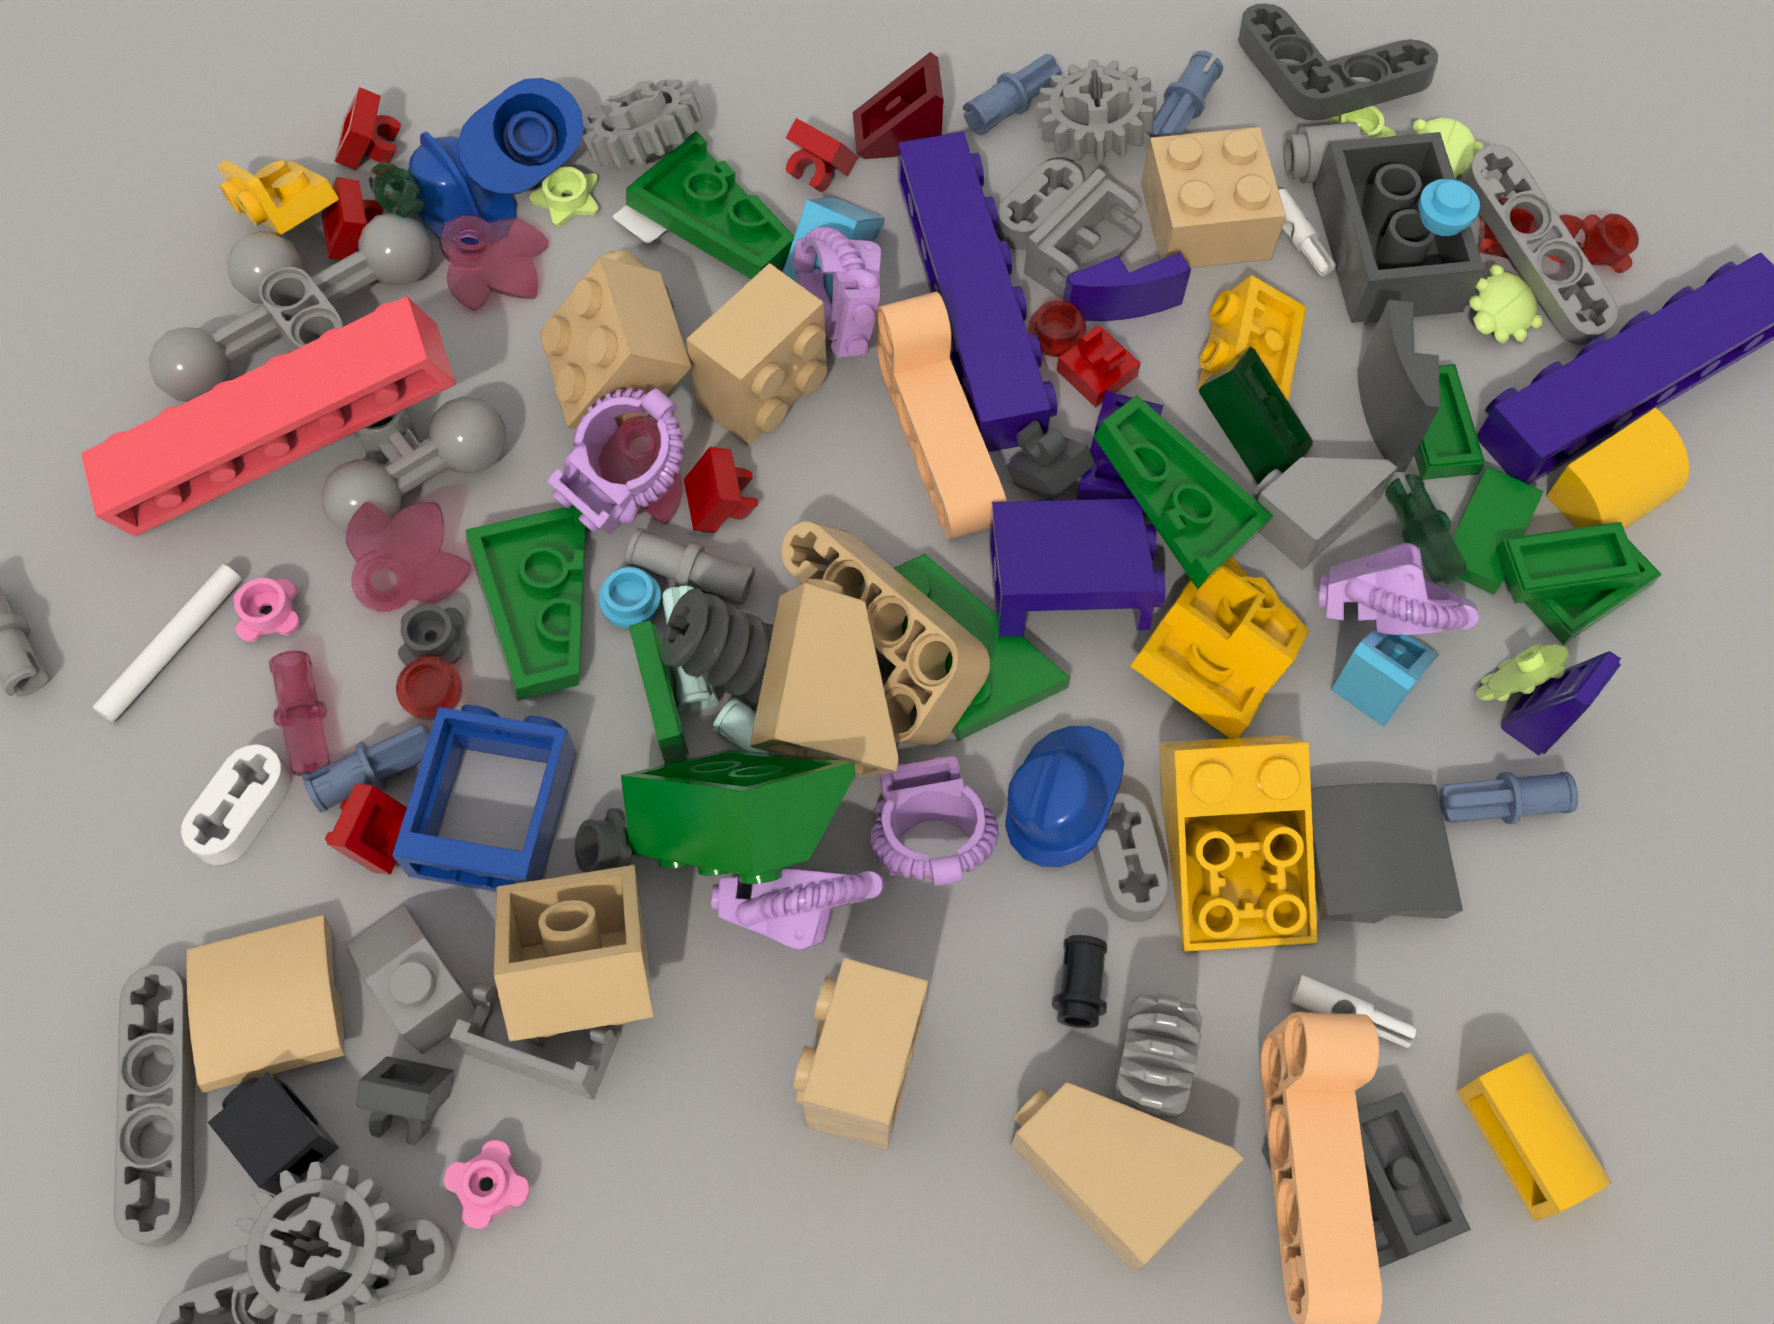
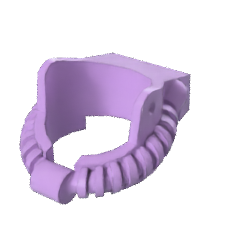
[792,226,881,358]
[547,388,684,534]
[1319,543,1479,635]
[870,755,999,886]
[711,867,885,950]

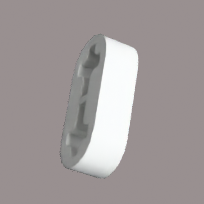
[181,744,291,866]

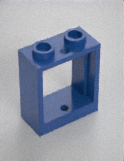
[392,705,577,892]

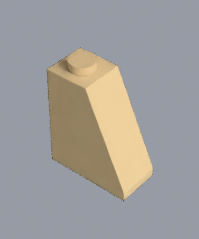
[749,579,899,778]
[1011,1082,1244,1273]

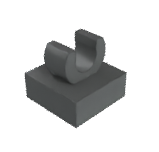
[1006,420,1095,500]
[356,1056,454,1145]

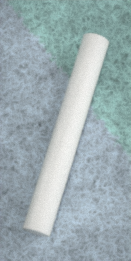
[92,564,242,723]

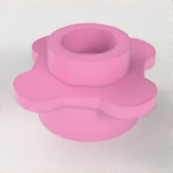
[233,578,300,642]
[444,1140,530,1229]

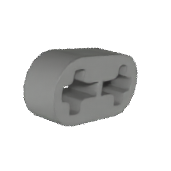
[996,159,1083,250]
[1092,793,1169,922]

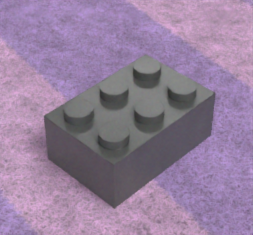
[1314,132,1485,323]

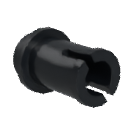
[1052,935,1108,1028]

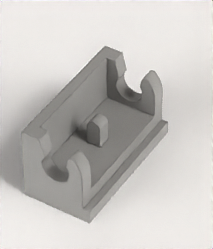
[1024,169,1142,300]
[450,983,621,1100]

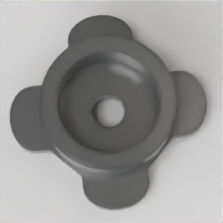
[398,605,464,667]
[575,808,633,872]

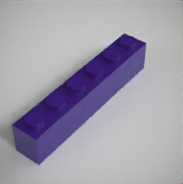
[898,131,1057,452]
[1477,252,1774,485]

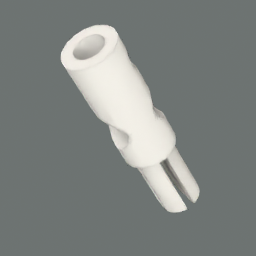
[1279,189,1336,277]
[1290,974,1417,1048]

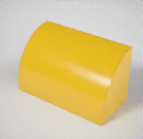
[1546,408,1689,529]
[1457,1052,1612,1222]

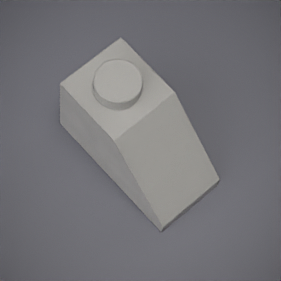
[1253,457,1398,570]
[346,905,476,1054]

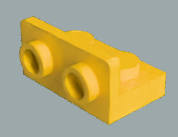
[217,160,339,235]
[1197,275,1306,401]

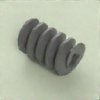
[661,587,774,705]

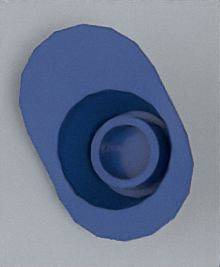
[457,78,584,195]
[403,131,516,250]
[1005,726,1124,867]

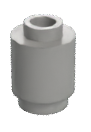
[1284,122,1369,184]

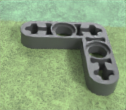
[1239,3,1438,121]

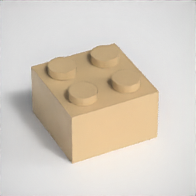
[1141,127,1286,268]
[540,257,692,438]
[686,263,827,447]
[494,865,654,1042]
[793,958,928,1150]

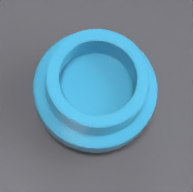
[1418,179,1480,236]
[598,567,662,629]

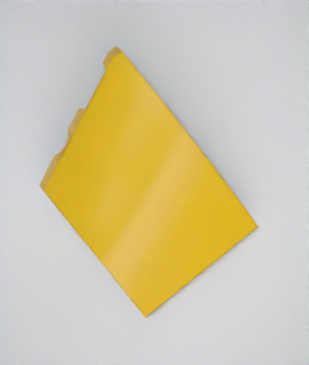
[1130,557,1309,738]

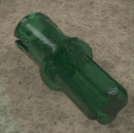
[368,162,424,218]
[1385,474,1466,584]

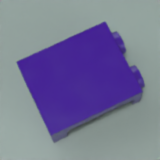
[989,499,1165,637]

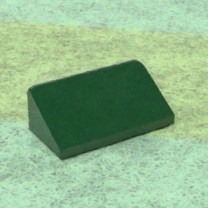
[1199,346,1313,484]

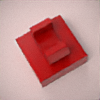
[334,87,401,170]
[785,118,858,193]
[321,177,384,260]
[1056,325,1141,408]
[683,447,759,533]
[325,784,407,875]

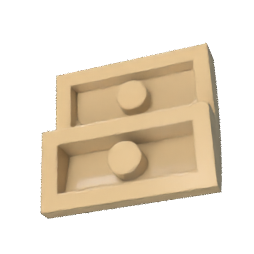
[186,914,345,1093]

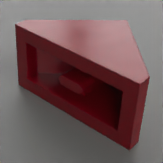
[853,52,944,159]

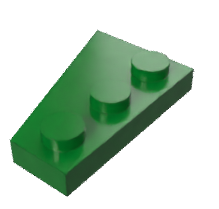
[626,131,794,279]
[1093,395,1273,590]
[465,505,585,701]
[894,554,1071,741]

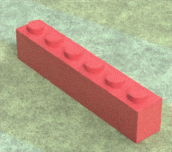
[81,296,456,536]

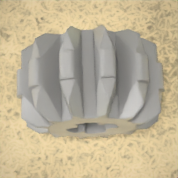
[1114,993,1202,1119]

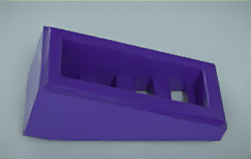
[1501,651,1621,756]

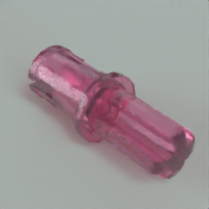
[269,650,330,776]

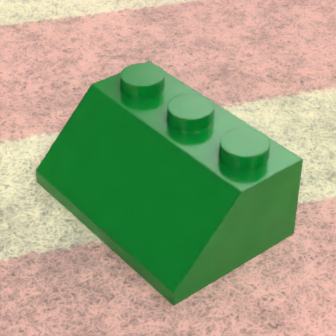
[621,749,855,884]

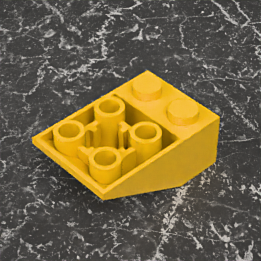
[1159,735,1318,952]

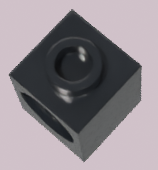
[207,1072,339,1196]

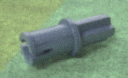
[1147,51,1223,138]
[963,54,1062,135]
[302,724,431,813]
[1440,771,1578,824]

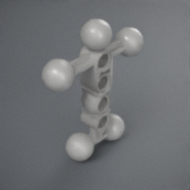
[149,213,506,537]

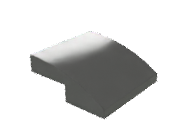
[1358,300,1440,472]
[1311,783,1463,923]
[1262,1092,1471,1268]

